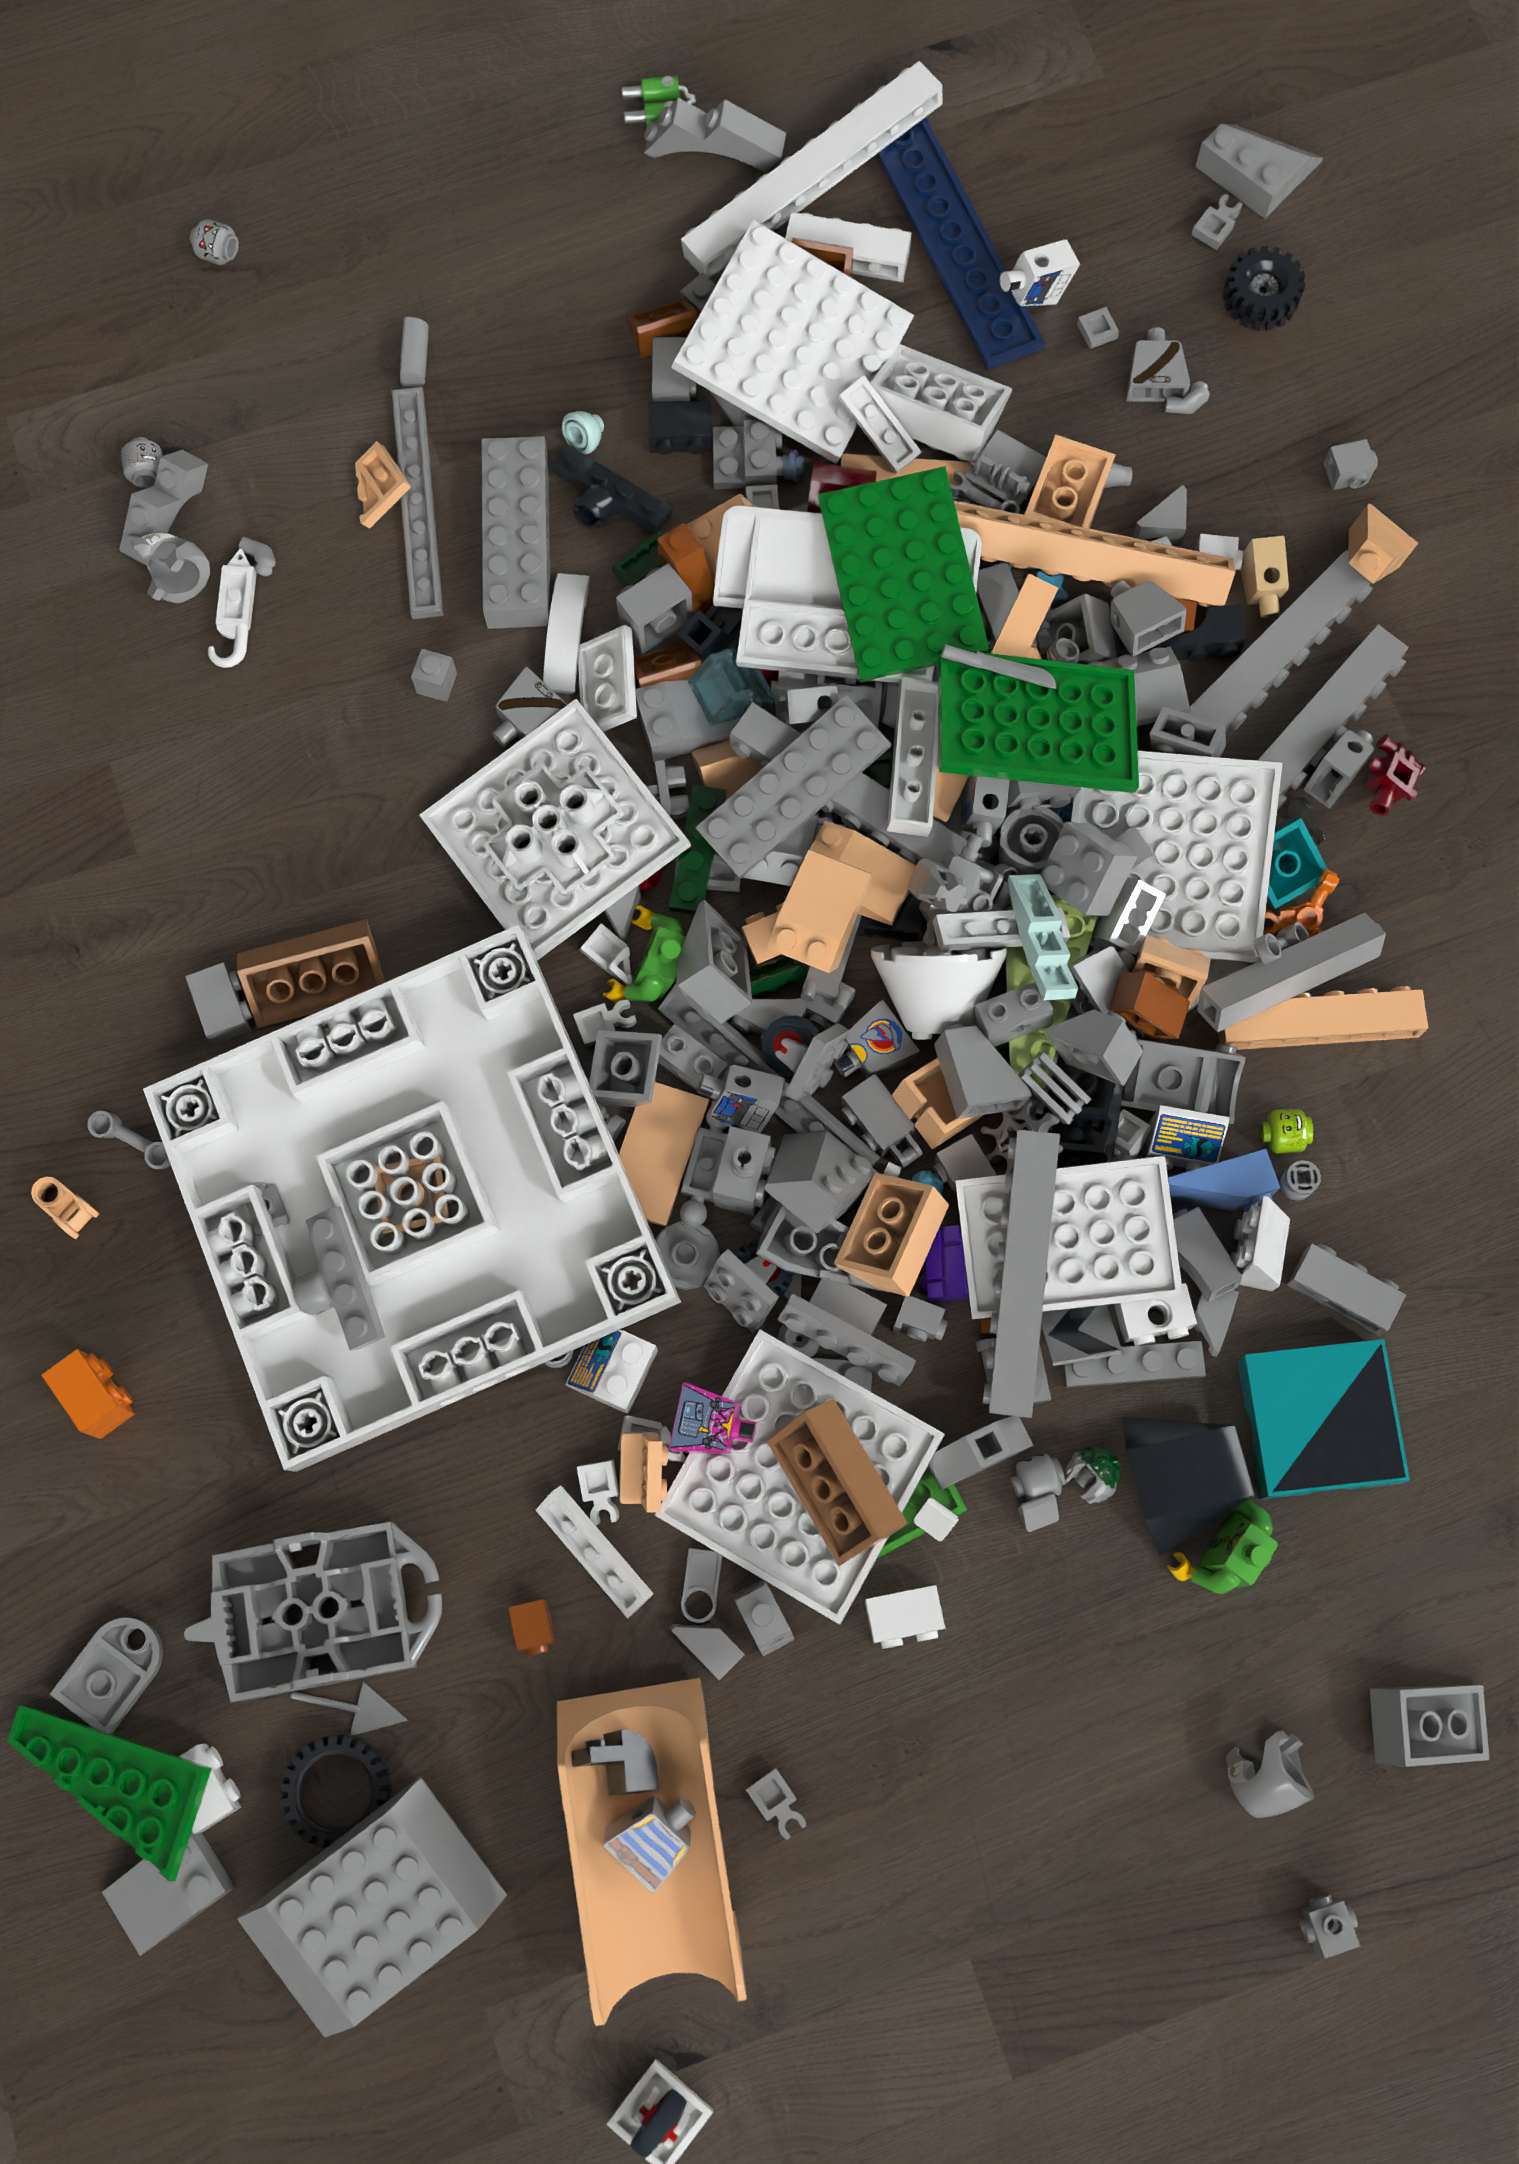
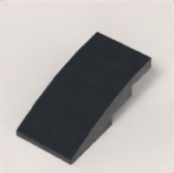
[1044,1054,1123,1169]

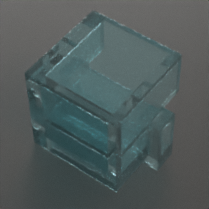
[687,647,775,726]

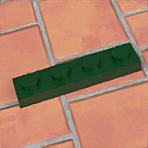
[669,785,726,915]

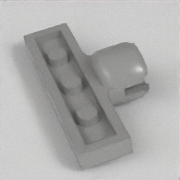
[293,1206,386,1351]

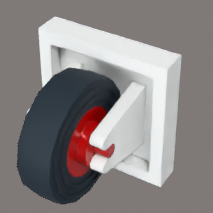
[607,2059,713,2164]

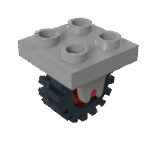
[704,1239,794,1333]

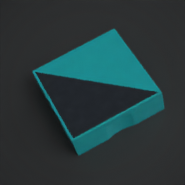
[1237,1339,1410,1500]

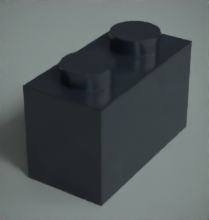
[648,402,712,455]

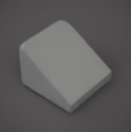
[1018,1492,1059,1532]

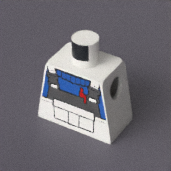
[1000,240,1080,306]

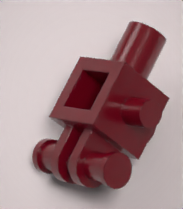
[1364,734,1426,816]

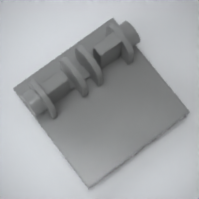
[965,430,1046,507]

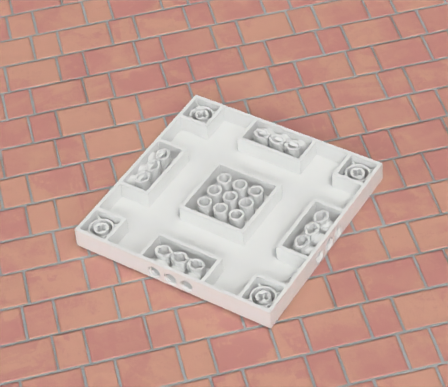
[143,924,681,1472]

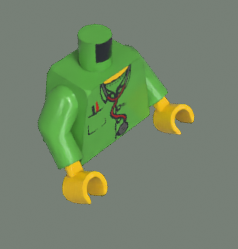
[603,905,686,1004]
[1167,1499,1278,1594]

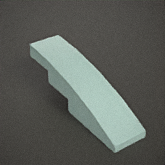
[1008,874,1079,1000]

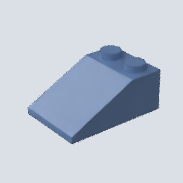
[1168,1149,1280,1212]

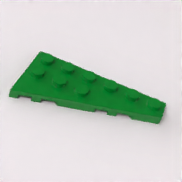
[7,1705,212,1881]

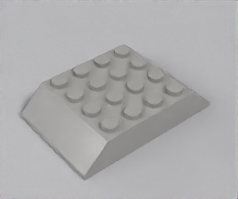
[236,1776,507,2038]

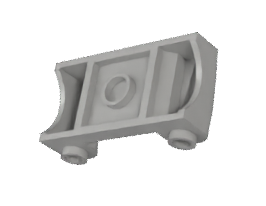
[1121,1029,1246,1124]

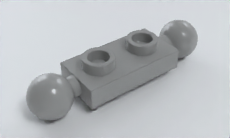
[680,1107,729,1227]

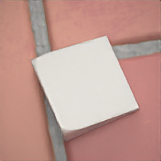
[914,1498,959,1541]

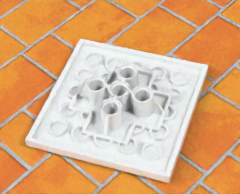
[420,699,691,960]

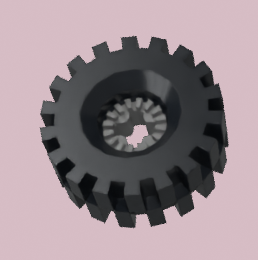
[1223,246,1306,331]

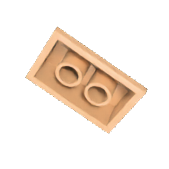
[834,1173,949,1297]

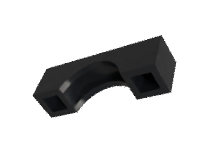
[1112,604,1247,662]

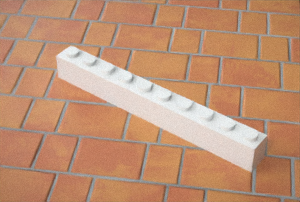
[681,61,943,279]

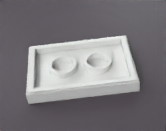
[578,625,637,732]

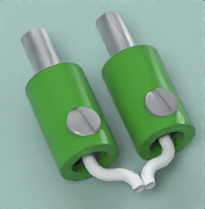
[622,76,695,127]

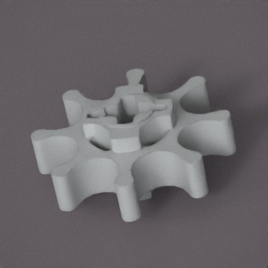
[981,1097,1063,1175]

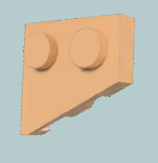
[355,441,411,529]

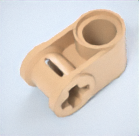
[31,1177,100,1240]

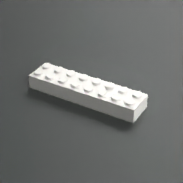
[887,677,938,837]

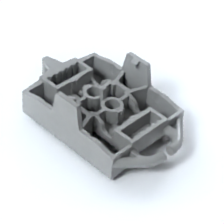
[184,1522,442,1702]

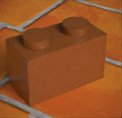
[1109,969,1190,1039]

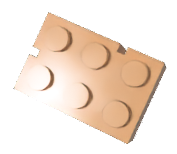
[891,1058,983,1149]

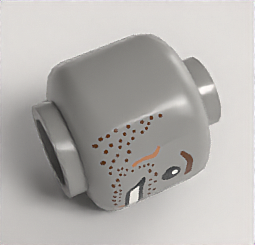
[121,437,163,487]

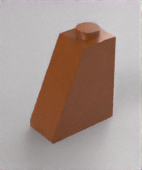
[657,523,715,615]

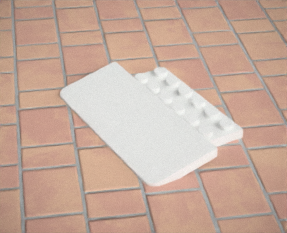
[713,505,982,683]

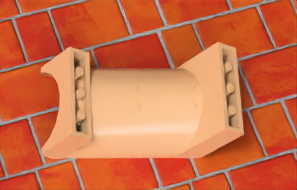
[557,1678,747,2026]

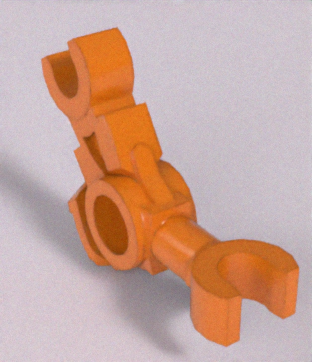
[1263,868,1340,937]

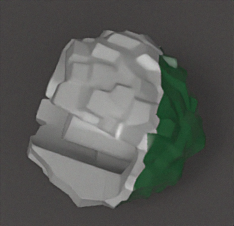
[1065,1446,1121,1504]

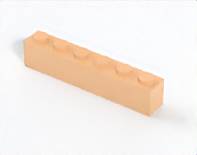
[1218,986,1428,1050]

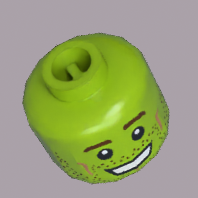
[1260,1109,1313,1154]

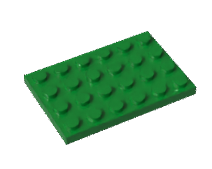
[818,466,989,682]
[938,648,1139,793]

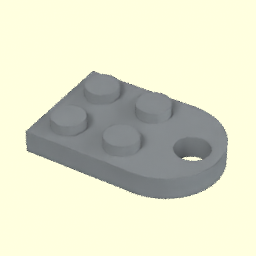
[50,1618,163,1734]

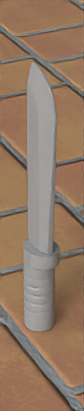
[941,644,1056,689]

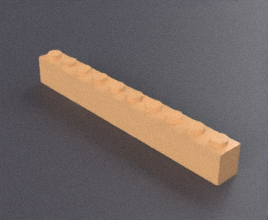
[954,501,1236,607]

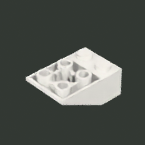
[1230,1196,1290,1292]

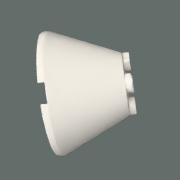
[871,941,1007,1040]

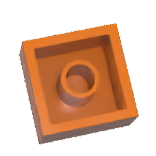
[42,1349,135,1439]

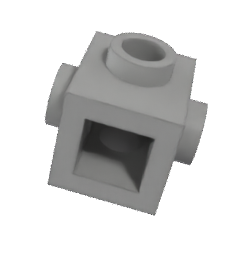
[1300,1894,1360,1958]

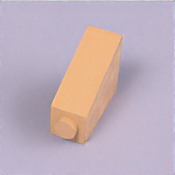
[1348,503,1418,584]

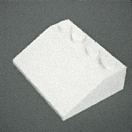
[870,344,1013,462]

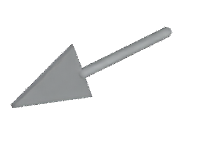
[290,1682,409,1736]

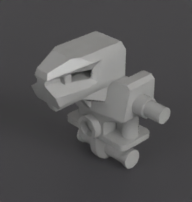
[907,833,1011,946]

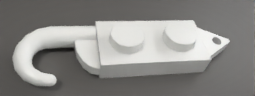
[208,549,257,668]

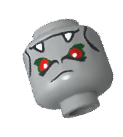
[190,219,239,265]

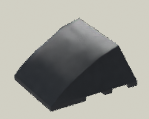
[1123,1417,1255,1556]

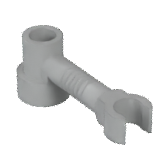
[950,471,1020,514]

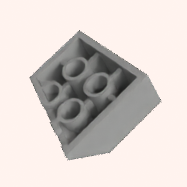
[1195,124,1323,219]
[763,1131,878,1233]

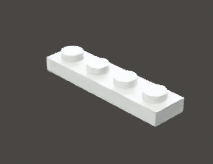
[932,908,1070,951]
[536,1485,654,1618]

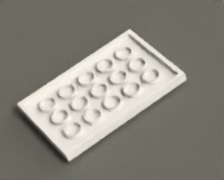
[955,1156,1183,1319]

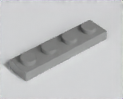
[777,1293,916,1387]
[1063,1341,1206,1388]

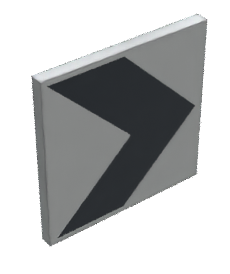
[1041,1305,1122,1366]

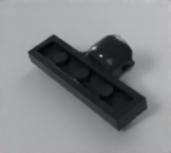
[551,446,673,534]

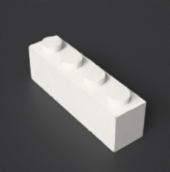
[785,212,911,282]

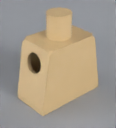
[1240,536,1289,618]

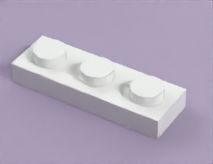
[838,375,922,474]

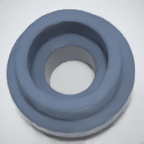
[782,450,805,483]

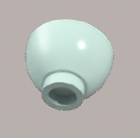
[562,411,604,455]

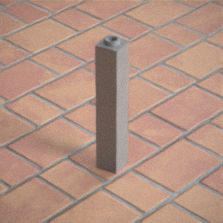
[1197,913,1386,1032]

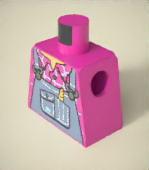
[669,1382,757,1454]

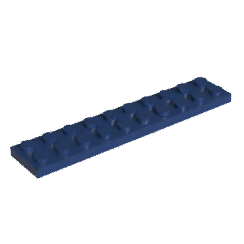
[875,117,1044,371]

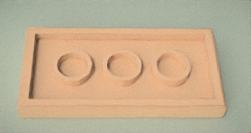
[619,1082,710,1227]

